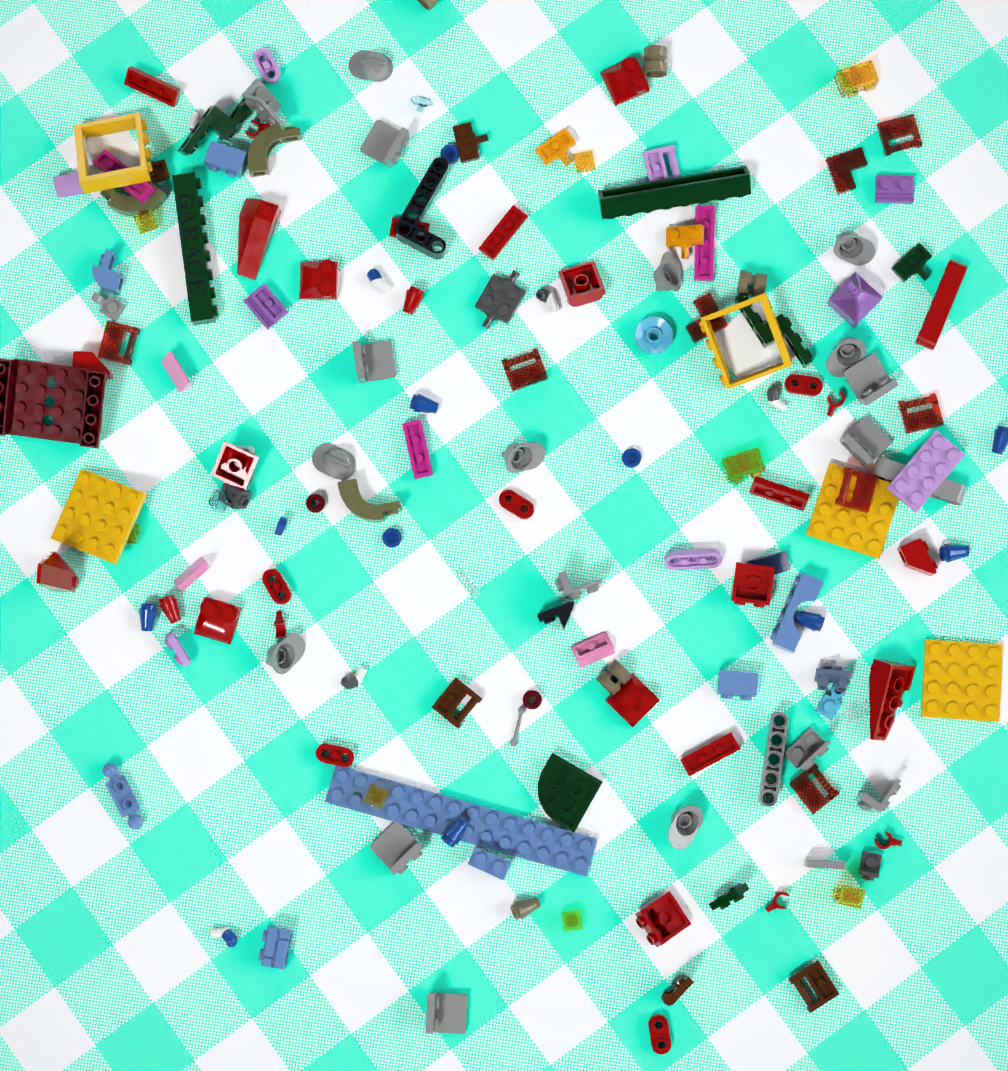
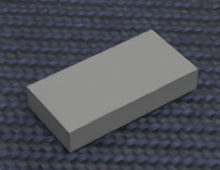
[804,859,846,869]

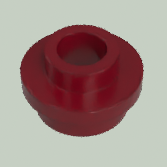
[306,494,325,513]
[522,690,542,710]

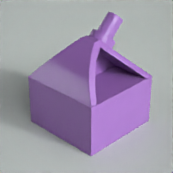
[826,272,883,329]

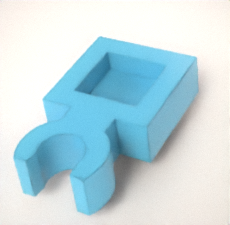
[815,684,846,721]

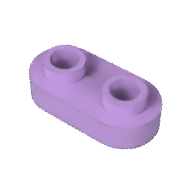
[253,48,281,84]
[164,631,192,667]

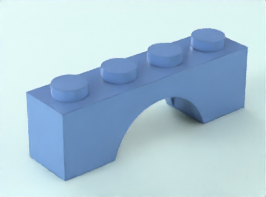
[770,573,824,654]

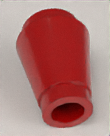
[402,286,424,315]
[159,594,181,624]

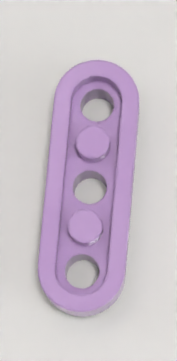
[664,548,722,570]

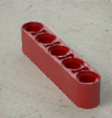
[915,259,968,350]

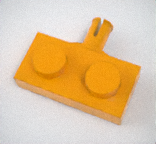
[535,128,576,167]
[666,224,704,259]

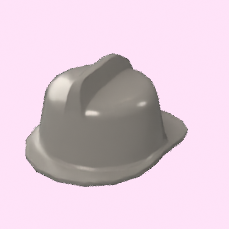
[349,51,393,82]
[833,231,876,266]
[653,251,683,292]
[826,337,866,377]
[502,442,546,473]
[312,443,356,480]
[265,633,305,674]
[668,805,703,849]

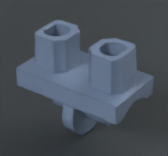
[814,660,851,692]

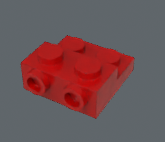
[730,562,775,608]
[635,891,691,947]

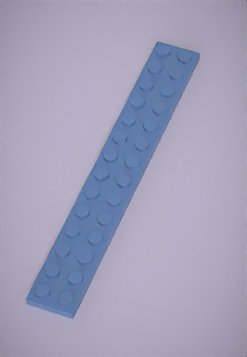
[325,765,597,877]

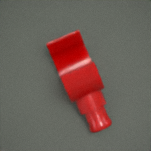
[244,120,270,139]
[827,391,845,417]
[274,611,286,638]
[874,831,902,849]
[765,891,790,913]

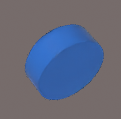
[441,144,459,164]
[622,448,641,468]
[274,516,287,536]
[382,528,402,548]

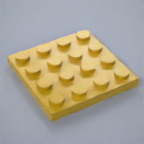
[806,462,899,559]
[51,468,147,565]
[920,639,1003,722]

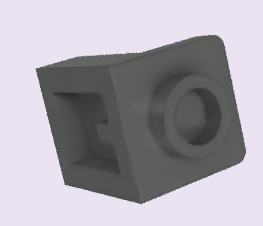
[218,482,252,509]
[858,851,882,881]

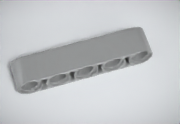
[871,457,967,506]
[758,712,788,807]

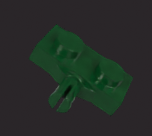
[891,242,932,282]
[709,882,749,911]

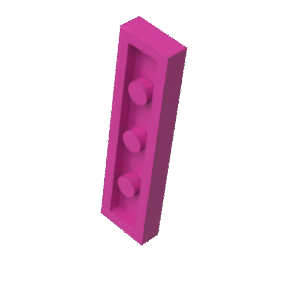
[92,149,156,204]
[694,206,715,282]

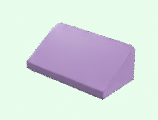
[53,171,92,198]

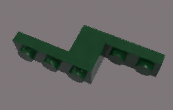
[177,98,249,156]
[734,293,813,368]

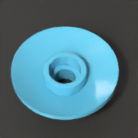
[635,316,673,354]

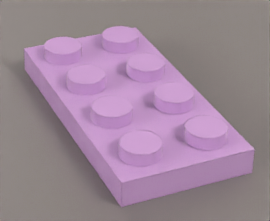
[886,430,966,513]

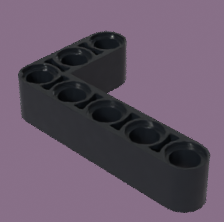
[395,157,448,260]

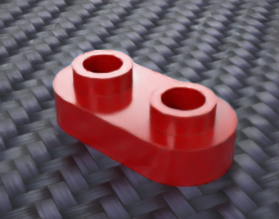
[784,374,823,397]
[499,490,534,520]
[262,569,292,605]
[316,743,354,767]
[648,1014,671,1055]

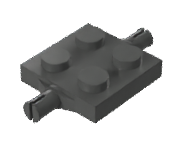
[475,270,527,329]

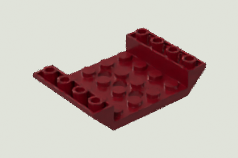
[0,358,107,449]

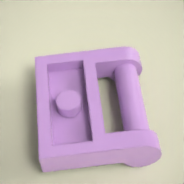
[642,145,682,182]

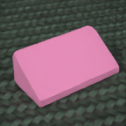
[161,351,192,393]
[173,557,210,591]
[571,632,615,668]

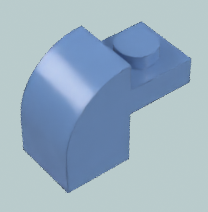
[92,249,125,295]

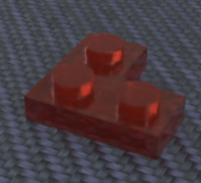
[825,147,868,195]
[685,293,728,344]

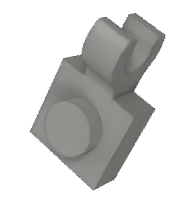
[91,292,126,322]

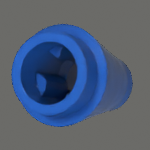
[409,393,439,414]
[991,425,1008,455]
[939,544,970,563]
[139,603,158,631]
[795,611,825,632]
[441,818,468,848]

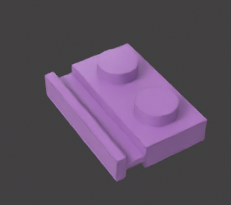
[875,175,914,204]
[243,284,289,330]

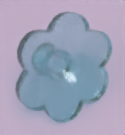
[410,95,433,112]
[209,490,228,513]

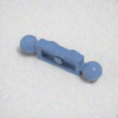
[102,762,143,830]

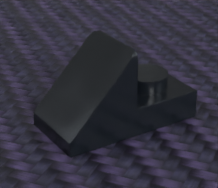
[537,601,574,630]

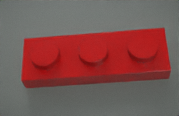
[124,66,181,107]
[478,205,528,261]
[749,476,810,511]
[680,732,740,776]

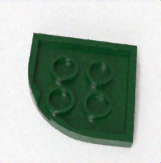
[538,753,603,832]

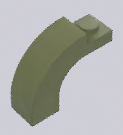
[248,125,302,178]
[100,181,168,217]
[337,479,402,523]

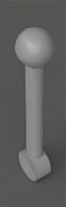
[510,707,525,746]

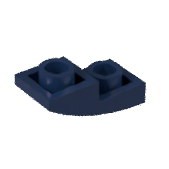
[747,551,791,575]

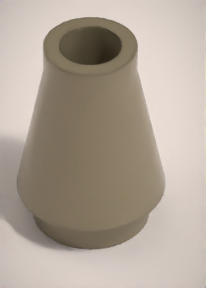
[510,897,541,920]

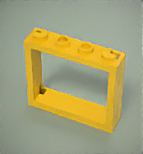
[73,112,153,194]
[699,292,793,389]

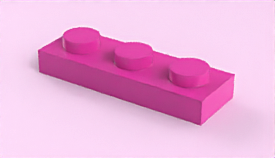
[402,419,433,480]

